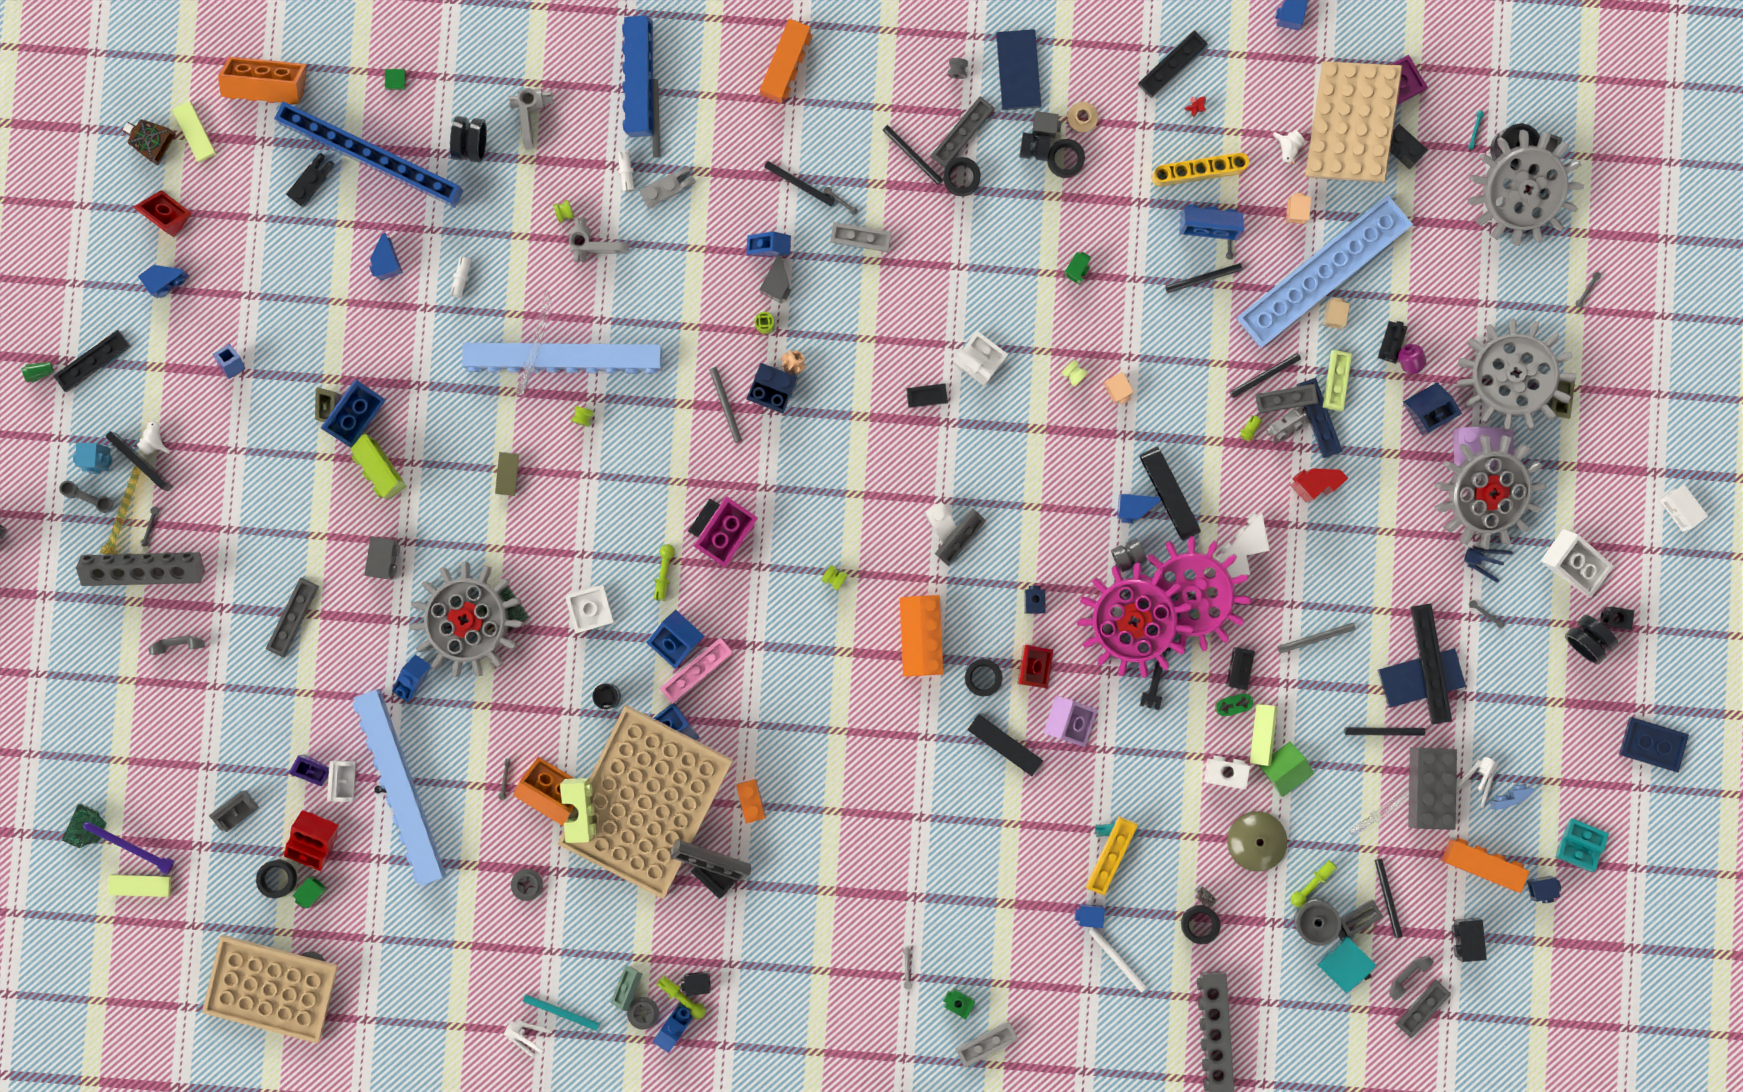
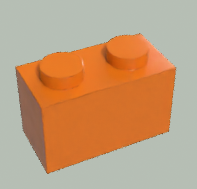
[736,779,766,824]

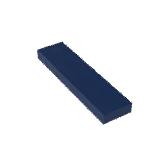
[1296,378,1343,458]

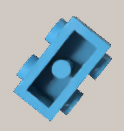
[73,442,112,474]

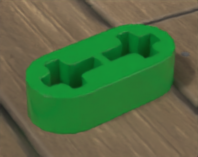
[1215,693,1253,716]

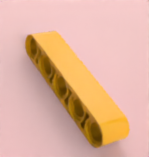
[1152,153,1249,187]

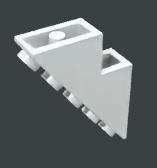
[1205,513,1270,577]

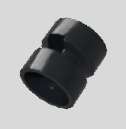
[1019,132,1050,161]
[592,683,621,709]

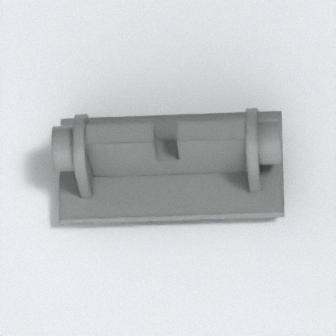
[1266,408,1307,444]

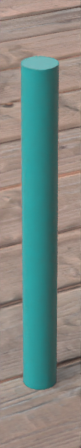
[523,994,600,1031]

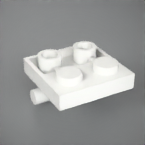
[953,331,1008,386]

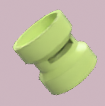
[1061,359,1088,387]

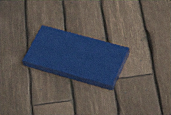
[996,29,1041,110]
[1378,648,1466,708]

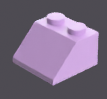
[1043,695,1097,747]

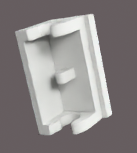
[1659,484,1708,532]
[327,760,356,802]

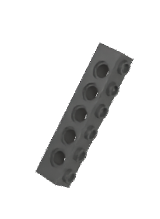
[76,552,205,586]
[1197,971,1234,1092]

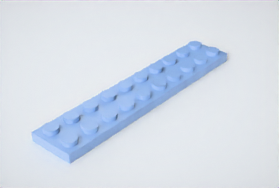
[1236,195,1413,348]

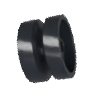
[450,116,487,163]
[1490,123,1540,168]
[1565,615,1619,665]

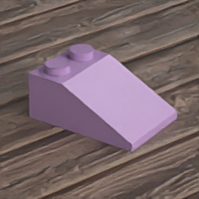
[1453,427,1514,468]

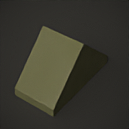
[315,387,343,422]

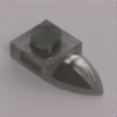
[1194,885,1217,907]

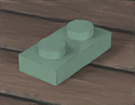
[610,965,643,1011]

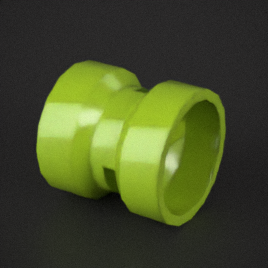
[754,312,775,334]
[821,564,848,591]

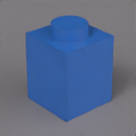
[213,344,245,379]
[1074,904,1105,928]

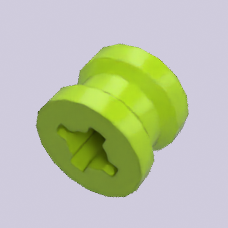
[553,200,574,223]
[571,406,594,427]

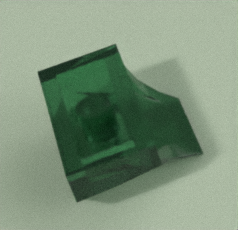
[62,803,107,848]

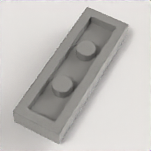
[830,222,892,252]
[955,1021,1018,1068]

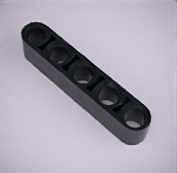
[1139,446,1201,541]

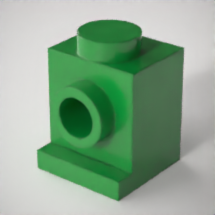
[1063,252,1091,285]
[943,988,975,1020]

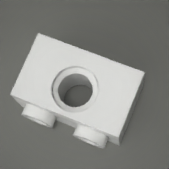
[1204,756,1250,790]

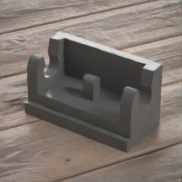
[209,790,259,832]

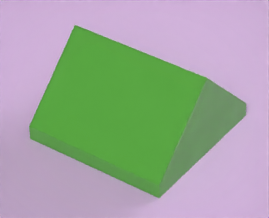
[1258,741,1314,797]

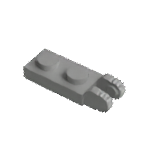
[639,167,696,208]

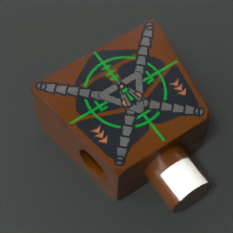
[123,119,176,166]

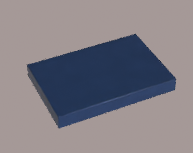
[1619,717,1689,773]

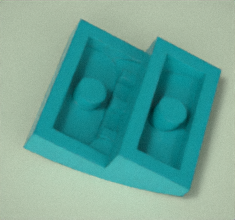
[1555,818,1609,873]
[1317,937,1377,993]

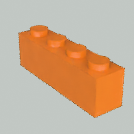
[760,18,813,103]
[1441,837,1530,893]

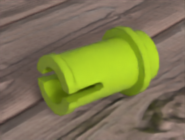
[1240,415,1262,441]

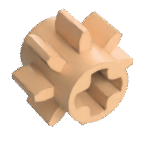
[781,350,806,375]

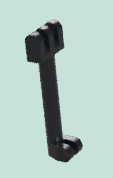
[1139,647,1171,711]

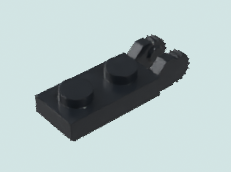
[286,153,334,208]

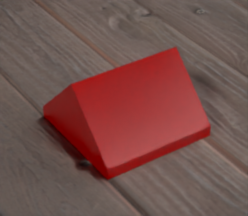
[134,190,192,237]
[1017,645,1054,689]

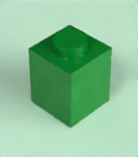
[293,876,328,909]

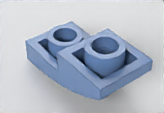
[1490,784,1534,810]

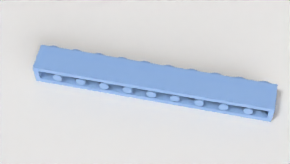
[462,343,662,374]
[353,689,446,886]

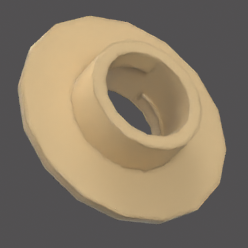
[1068,102,1098,132]

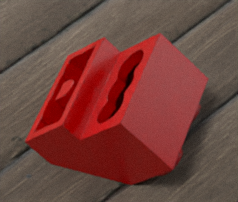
[1290,468,1348,503]
[284,810,339,872]

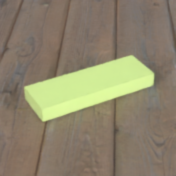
[172,101,216,163]
[1323,350,1352,412]
[1250,704,1278,766]
[108,875,171,897]

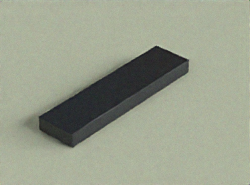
[1138,30,1208,98]
[53,330,131,392]
[106,431,173,491]
[967,714,1043,776]

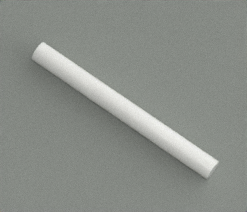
[1088,927,1147,992]

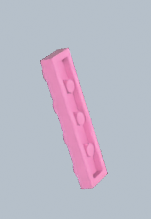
[660,637,733,704]

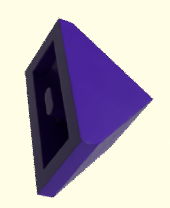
[288,754,329,787]

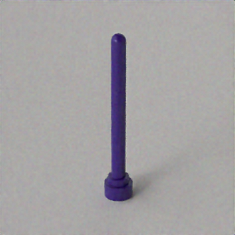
[83,822,175,875]

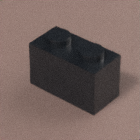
[1390,124,1428,170]
[1451,918,1487,962]

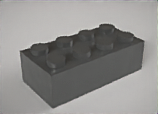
[1408,747,1457,830]

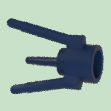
[1464,546,1513,583]

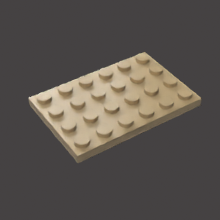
[1305,61,1402,183]
[202,935,339,1044]

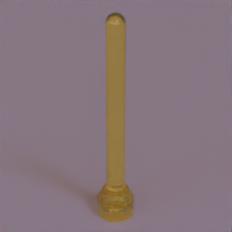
[100,466,141,554]

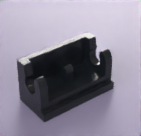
[688,498,720,538]
[1226,647,1255,691]
[691,866,736,899]

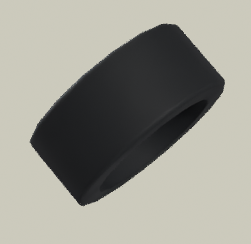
[1047,138,1085,178]
[943,157,981,197]
[964,659,1003,697]
[256,859,297,899]
[1181,905,1221,945]

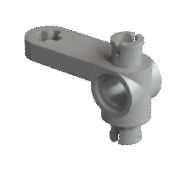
[509,88,554,149]
[569,217,629,262]

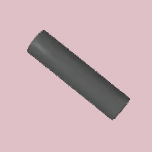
[670,839,751,881]

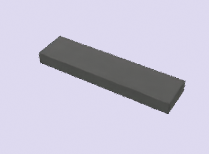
[930,96,995,169]
[266,577,319,657]

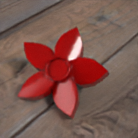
[1184,96,1206,117]

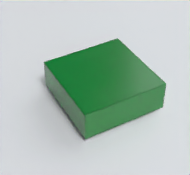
[385,69,406,90]

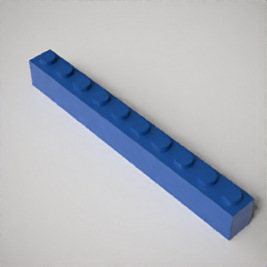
[274,101,464,208]

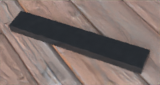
[1410,604,1452,725]

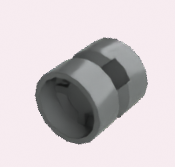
[1111,538,1147,573]

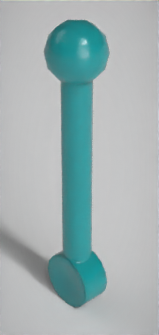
[1468,111,1484,150]

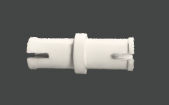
[617,151,635,192]
[449,257,472,298]

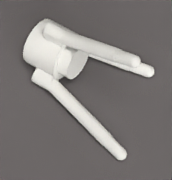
[1456,757,1498,808]
[504,1020,552,1057]

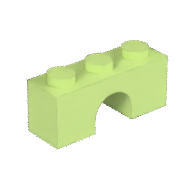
[560,778,596,843]

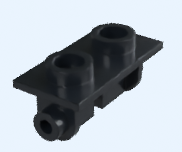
[1377,321,1408,364]

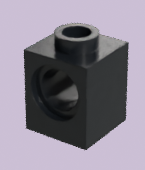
[1600,607,1635,630]
[681,971,711,996]

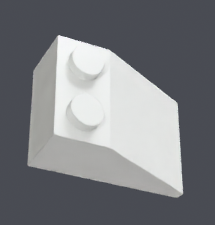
[1540,529,1614,598]

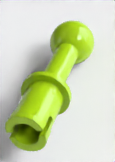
[653,544,675,601]
[1290,860,1337,907]
[656,975,706,1019]

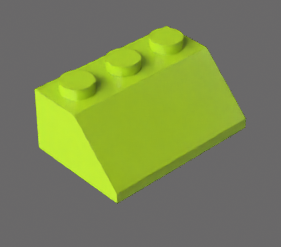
[350,434,407,500]

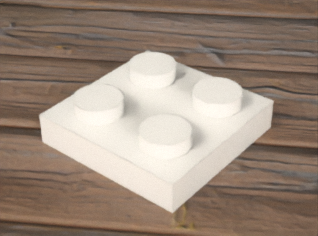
[565,585,614,634]

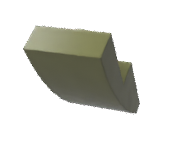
[495,452,519,496]

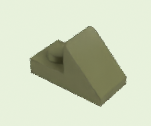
[1547,381,1575,419]

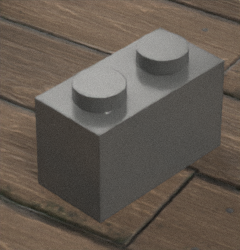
[364,536,400,580]

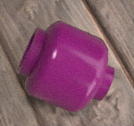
[1398,344,1427,374]

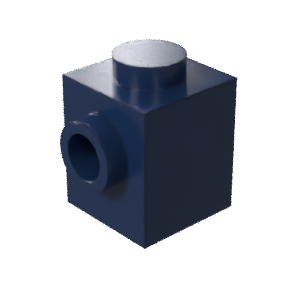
[1024,586,1046,614]
[1527,876,1561,903]

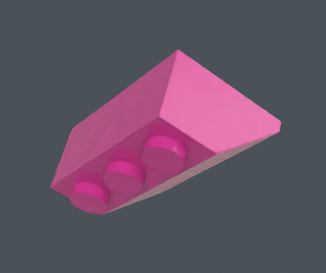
[693,496,758,567]

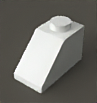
[924,501,956,544]

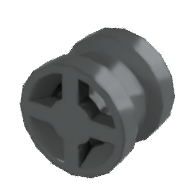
[947,58,968,79]

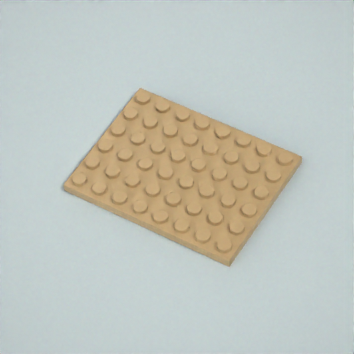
[558,705,733,899]

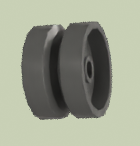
[1294,899,1341,946]

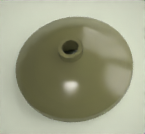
[1227,811,1287,872]

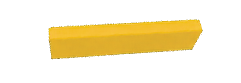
[1086,816,1138,896]

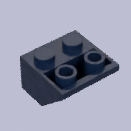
[746,363,798,414]
[1403,382,1462,436]

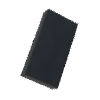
[906,383,948,408]

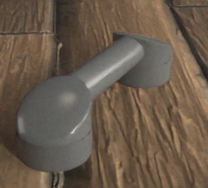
[59,480,113,513]
[149,635,205,655]
[1389,956,1434,1001]

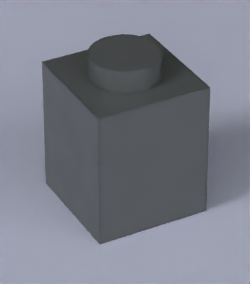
[1032,111,1062,138]

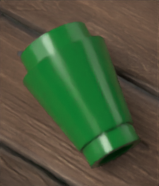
[21,361,54,383]

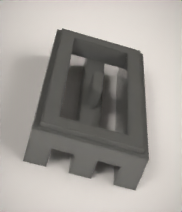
[1341,899,1383,938]

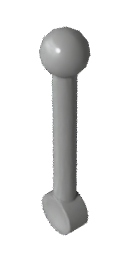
[903,947,912,989]

